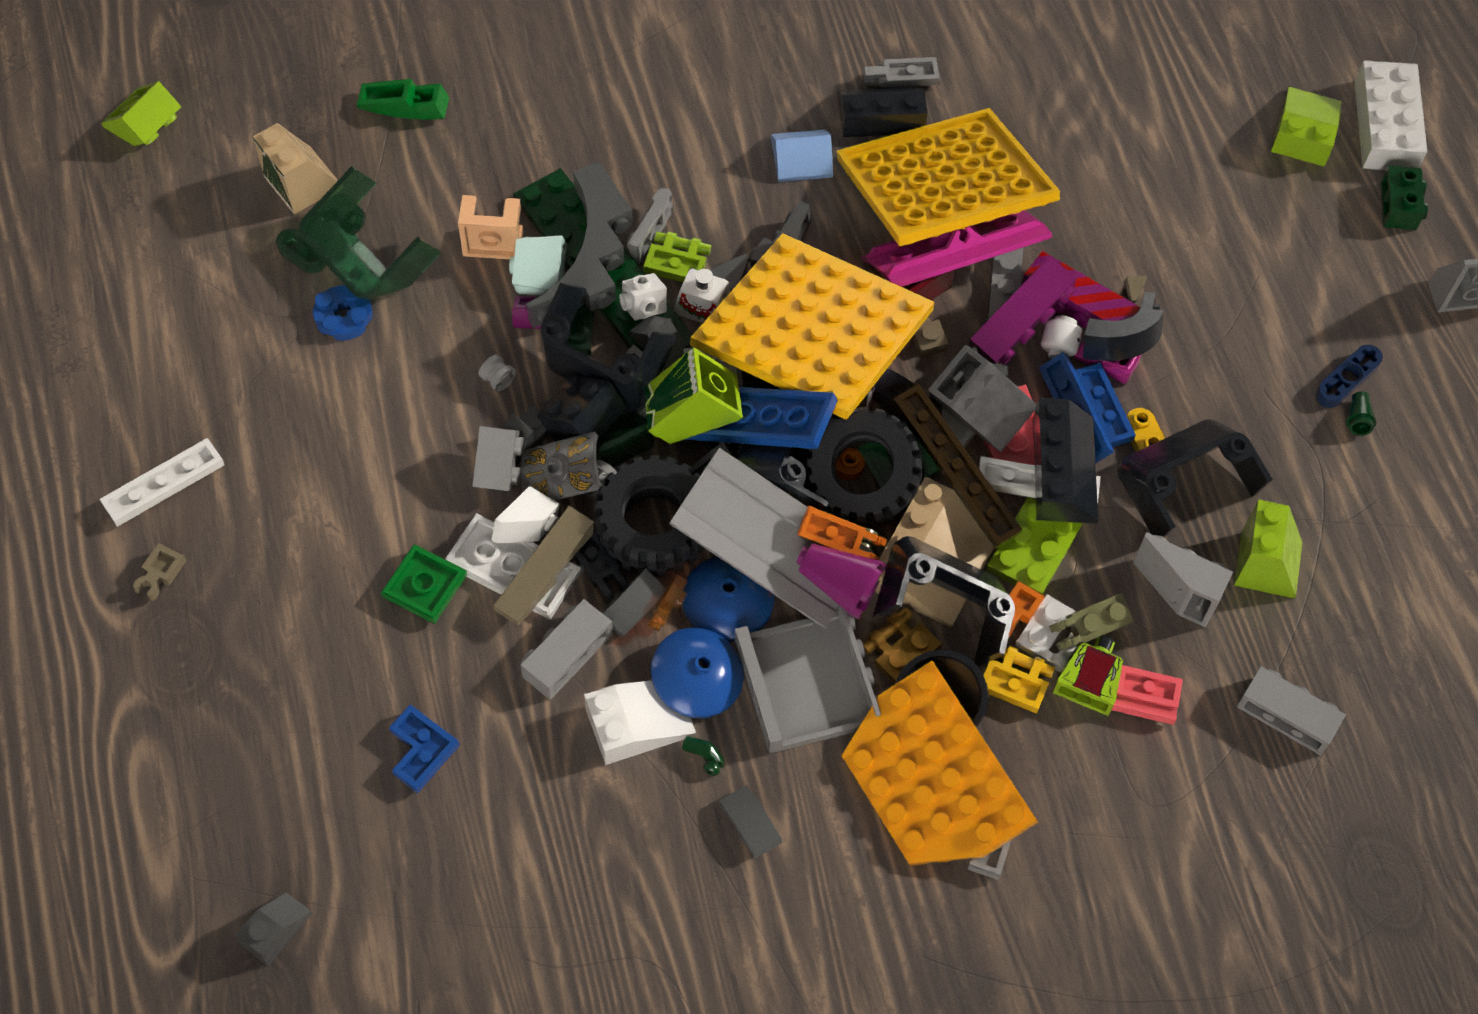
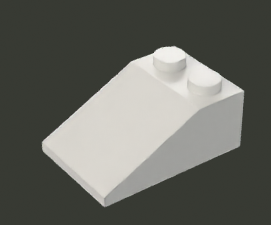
[584,680,696,765]

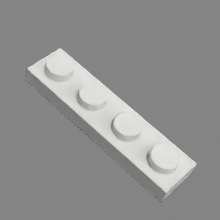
[100,438,225,527]
[979,456,1101,504]

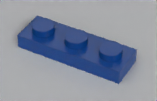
[1075,362,1136,447]

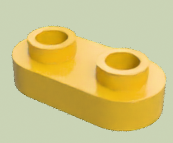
[1127,408,1165,452]

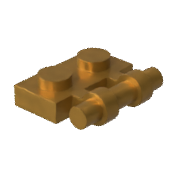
[863,608,942,685]

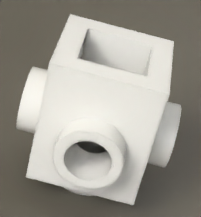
[619,273,667,320]

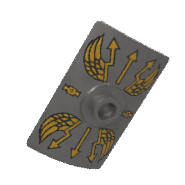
[521,432,601,500]

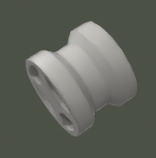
[479,354,516,392]

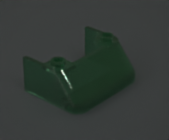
[299,166,441,301]

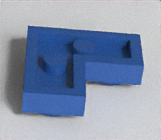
[389,704,460,793]

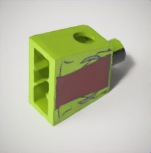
[1053,636,1123,716]

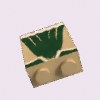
[253,123,342,215]

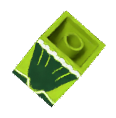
[644,347,743,444]

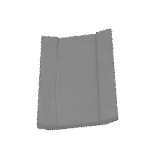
[669,448,873,629]

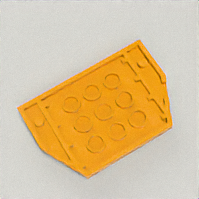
[842,661,1038,866]

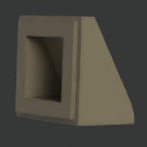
[1121,275,1147,304]

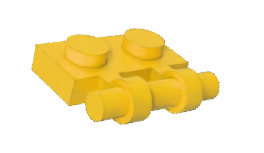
[983,646,1055,714]

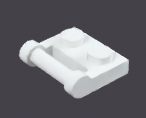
[1015,595,1078,673]

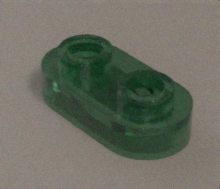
[276,228,328,273]

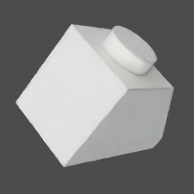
[491,486,560,543]

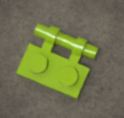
[643,231,712,282]

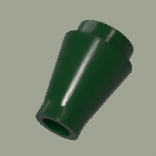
[1346,391,1377,436]

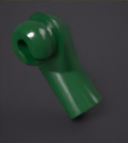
[682,736,724,776]

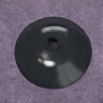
[895,650,989,728]

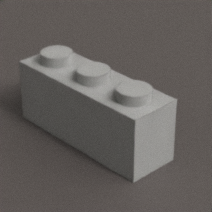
[520,599,613,700]
[1237,666,1346,756]

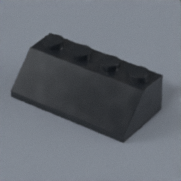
[1033,398,1098,524]

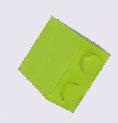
[1234,499,1302,599]

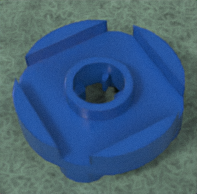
[313,284,373,341]

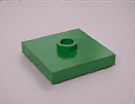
[381,544,467,624]

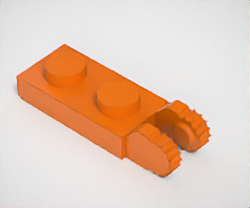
[796,506,887,561]

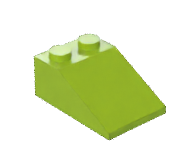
[1271,87,1342,166]

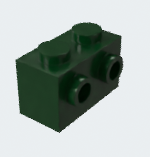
[1380,165,1428,230]

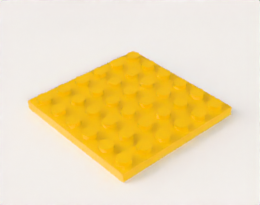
[836,108,1060,246]
[690,233,935,420]

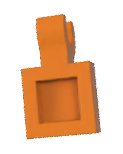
[1008,581,1045,639]

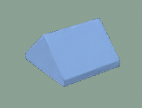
[771,129,833,182]

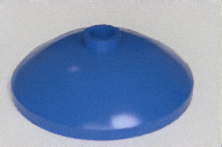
[682,557,774,642]
[650,628,744,719]

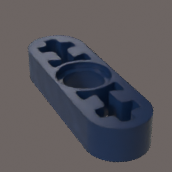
[1316,344,1383,408]

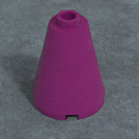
[796,544,887,619]

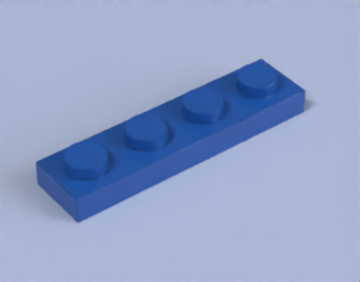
[1039,352,1114,464]

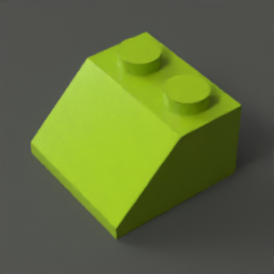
[100,81,182,146]

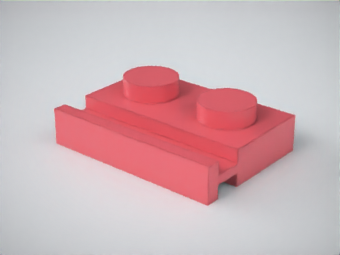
[1112,665,1183,725]

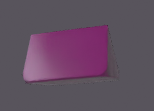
[512,295,542,329]

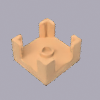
[458,195,523,259]

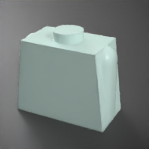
[509,235,567,296]

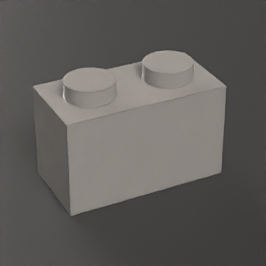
[472,426,524,491]

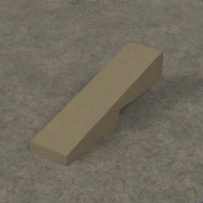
[493,506,594,626]

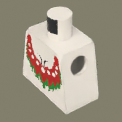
[673,268,731,324]

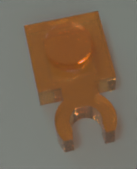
[648,575,687,631]

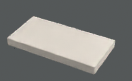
[445,513,582,620]

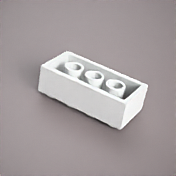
[1354,61,1427,170]

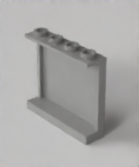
[734,606,881,754]

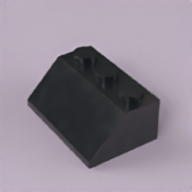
[837,86,928,138]

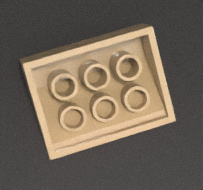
[875,476,994,629]

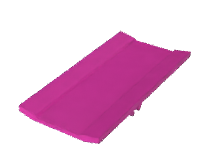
[861,210,1052,287]

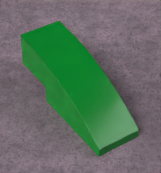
[356,79,449,120]

